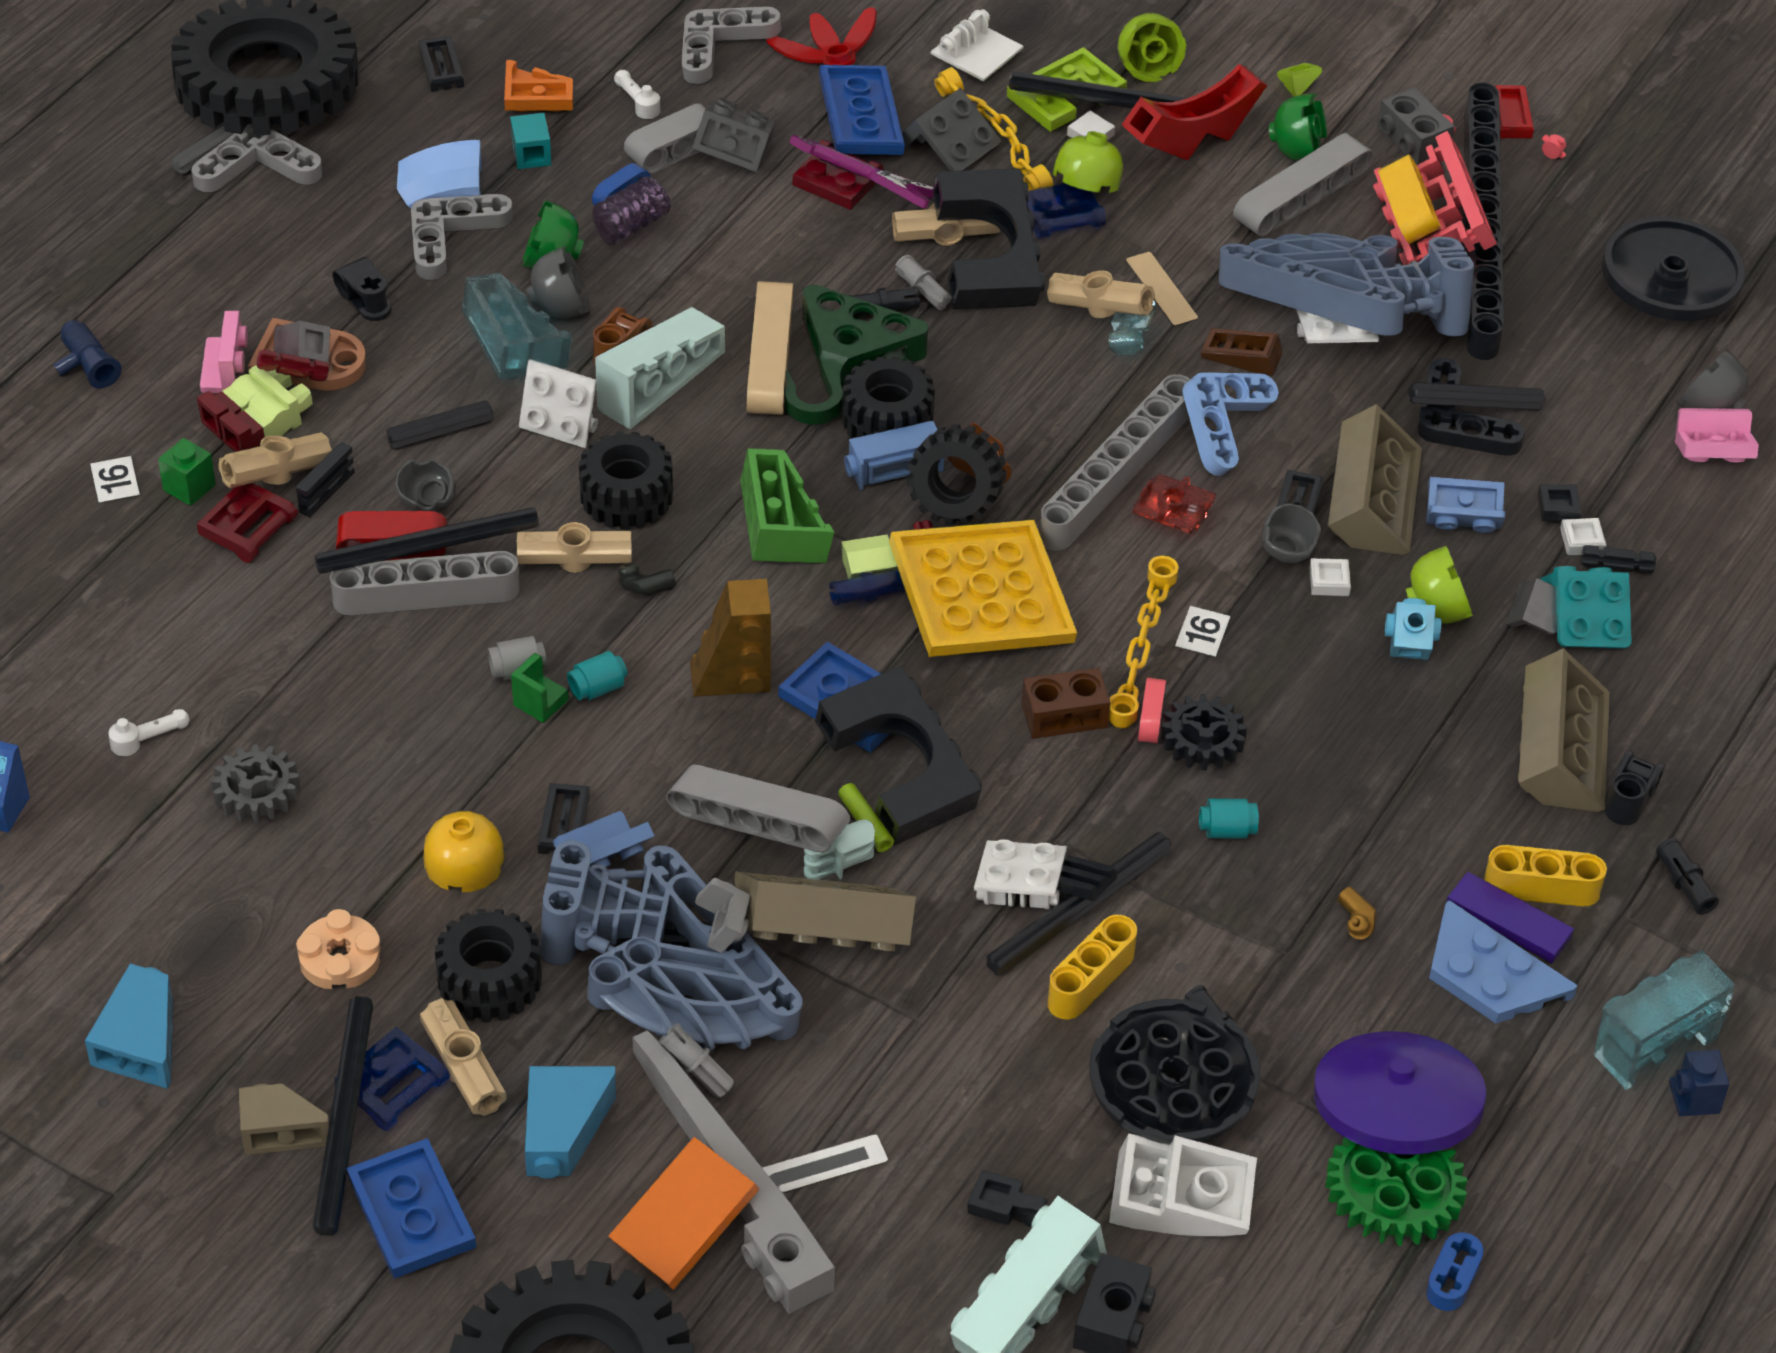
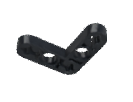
[1417,358,1525,456]

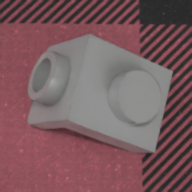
[695,878,750,953]

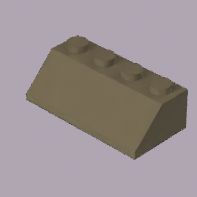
[1328,404,1422,555]
[1518,648,1610,812]
[734,871,916,951]

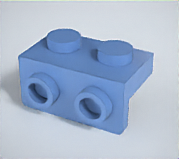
[1426,477,1505,533]
[553,811,654,868]

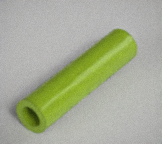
[838,783,894,852]

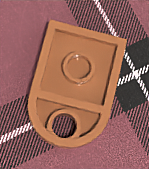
[248,318,366,391]

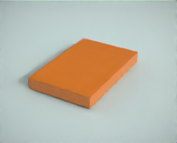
[608,1137,759,1290]

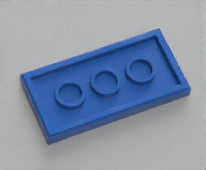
[819,65,905,155]

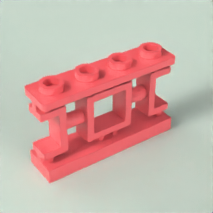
[1373,131,1497,265]

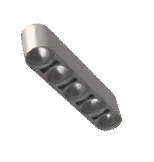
[1233,133,1374,237]
[330,551,520,615]
[666,764,850,853]

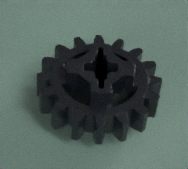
[1161,694,1247,770]

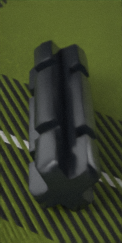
[1581,545,1656,574]

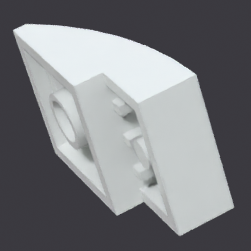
[1109,1133,1257,1236]

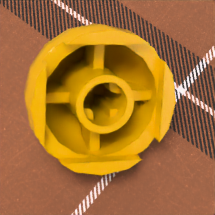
[423,811,505,892]

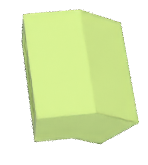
[841,535,897,584]

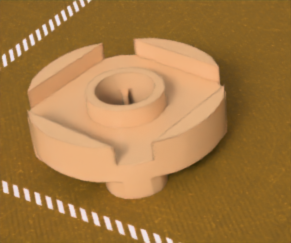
[296,909,381,989]

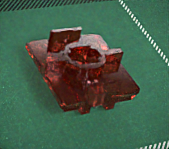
[1132,474,1216,534]

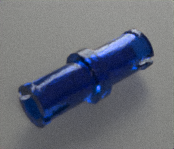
[829,569,906,606]

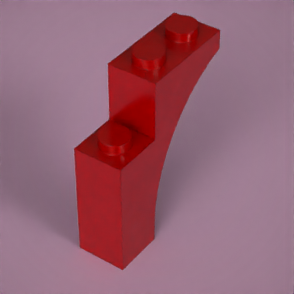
[1122,64,1267,160]

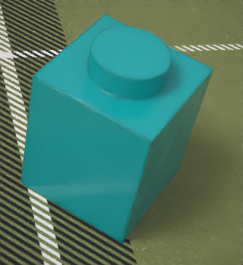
[510,113,552,169]

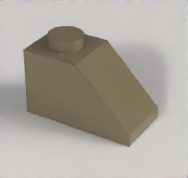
[239,1084,329,1155]

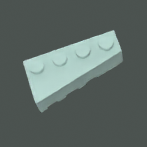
[595,307,725,430]
[950,1196,1107,1353]

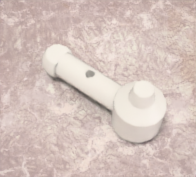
[614,70,661,119]
[108,709,190,756]

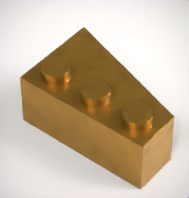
[690,579,771,697]

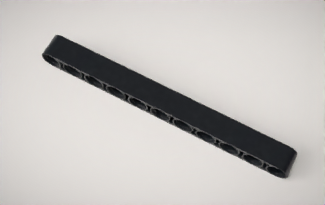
[1464,82,1504,360]

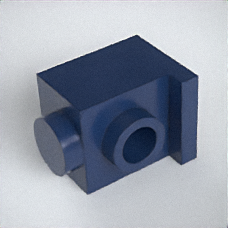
[1669,1050,1729,1117]

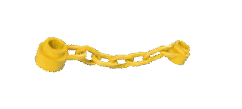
[934,67,1054,195]
[1109,556,1179,728]

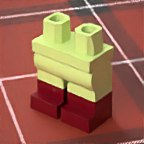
[197,365,313,452]

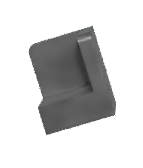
[274,321,330,363]
[1506,578,1557,635]

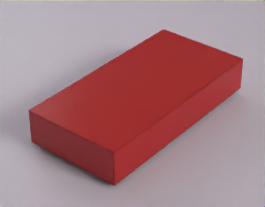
[1493,85,1534,139]

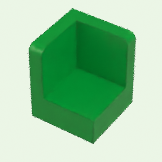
[511,653,568,723]

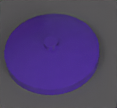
[1314,1031,1486,1154]

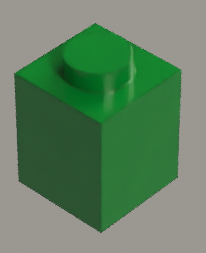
[158,438,216,506]

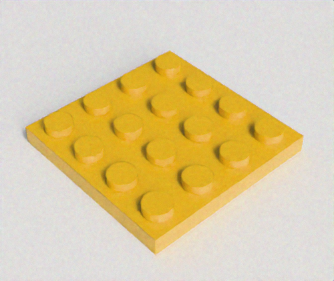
[889,520,1077,657]

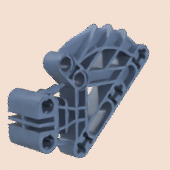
[1218,233,1474,336]
[539,840,803,1051]

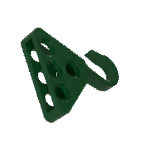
[785,285,928,425]

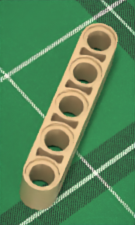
[746,281,794,415]

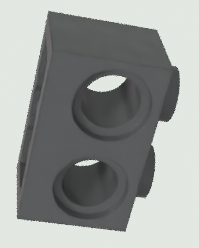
[1377,88,1455,165]

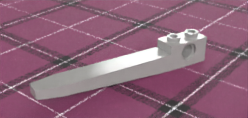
[633,1030,835,1314]

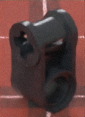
[332,256,392,321]
[1605,750,1665,825]

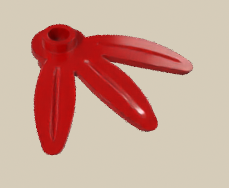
[766,7,877,65]

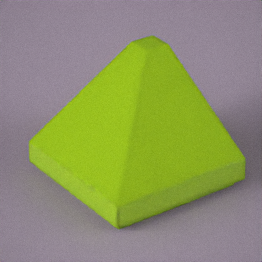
[1277,63,1322,96]

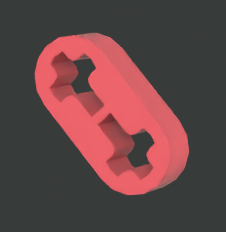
[1138,677,1166,744]

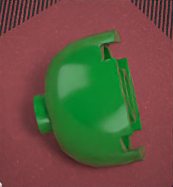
[1269,93,1327,162]
[522,200,584,270]

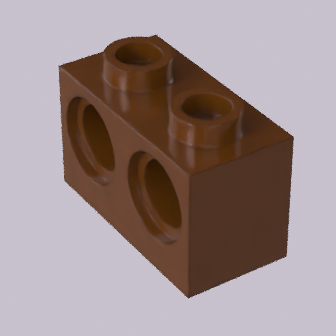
[1021,668,1111,739]

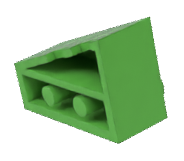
[740,448,834,563]

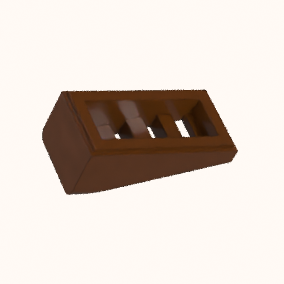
[1200,328,1282,376]

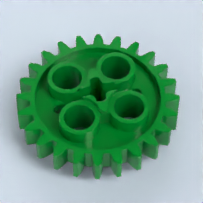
[1325,1137,1468,1246]

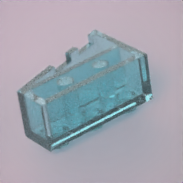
[462,273,572,379]
[1594,950,1735,1090]

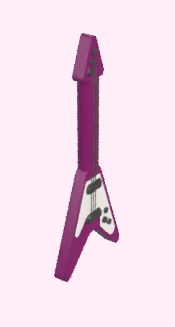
[789,135,933,209]

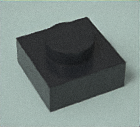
[1537,484,1581,521]

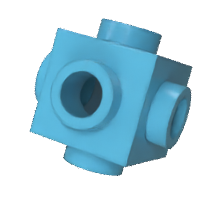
[1385,598,1441,660]

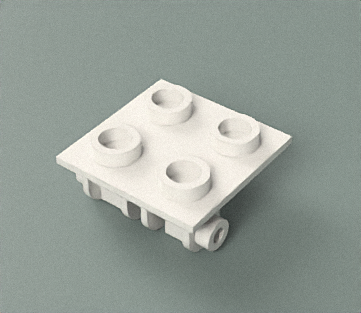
[931,9,1024,82]
[1296,309,1379,344]
[519,359,598,448]
[974,840,1067,909]

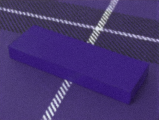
[1446,872,1574,963]

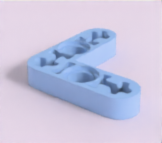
[1183,373,1279,476]

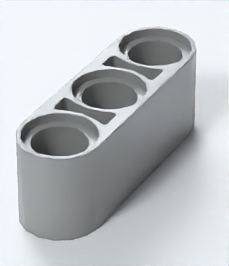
[624,103,706,174]

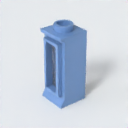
[844,421,945,490]

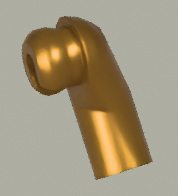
[1337,886,1377,940]

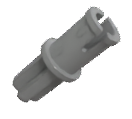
[895,255,952,310]
[659,1023,734,1098]

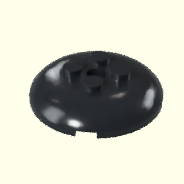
[1089,999,1260,1145]

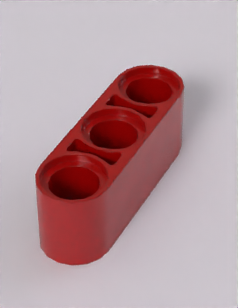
[335,511,447,561]

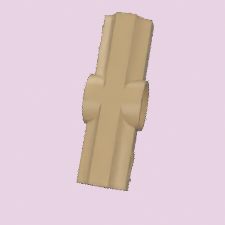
[892,203,1000,246]
[1047,271,1155,318]
[218,432,332,488]
[517,522,632,573]
[420,998,507,1117]

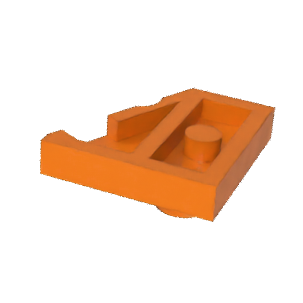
[504,60,573,112]

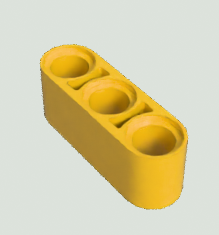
[1378,154,1441,244]
[1484,845,1607,906]
[1047,915,1137,1020]

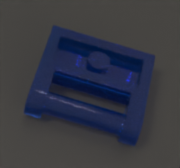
[1026,183,1106,239]
[334,1027,450,1131]

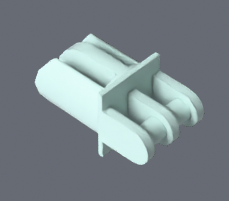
[804,820,875,880]

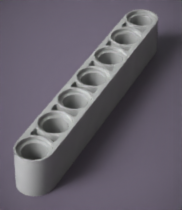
[1039,374,1190,551]

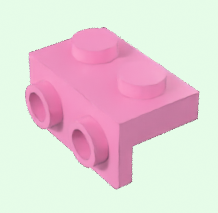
[200,311,248,393]
[1675,408,1759,463]

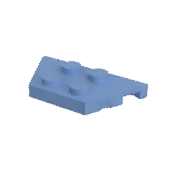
[1429,900,1578,1023]

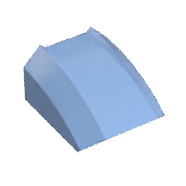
[397,140,482,208]

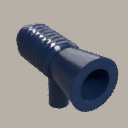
[53,320,122,389]

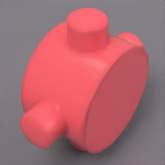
[1542,134,1566,159]

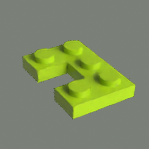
[1007,47,1127,132]

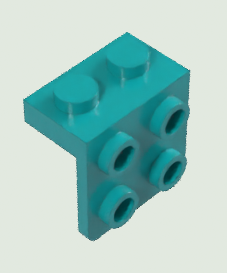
[1540,566,1632,649]

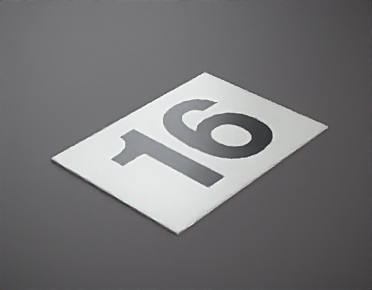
[90,456,140,502]
[1175,606,1230,657]

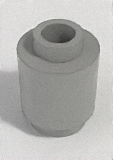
[487,636,547,681]

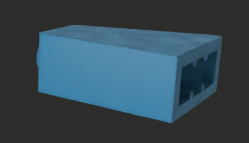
[85,963,173,1089]
[525,1066,616,1179]

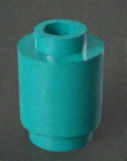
[566,651,628,701]
[1199,798,1259,839]

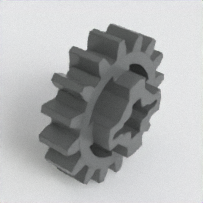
[211,744,300,823]

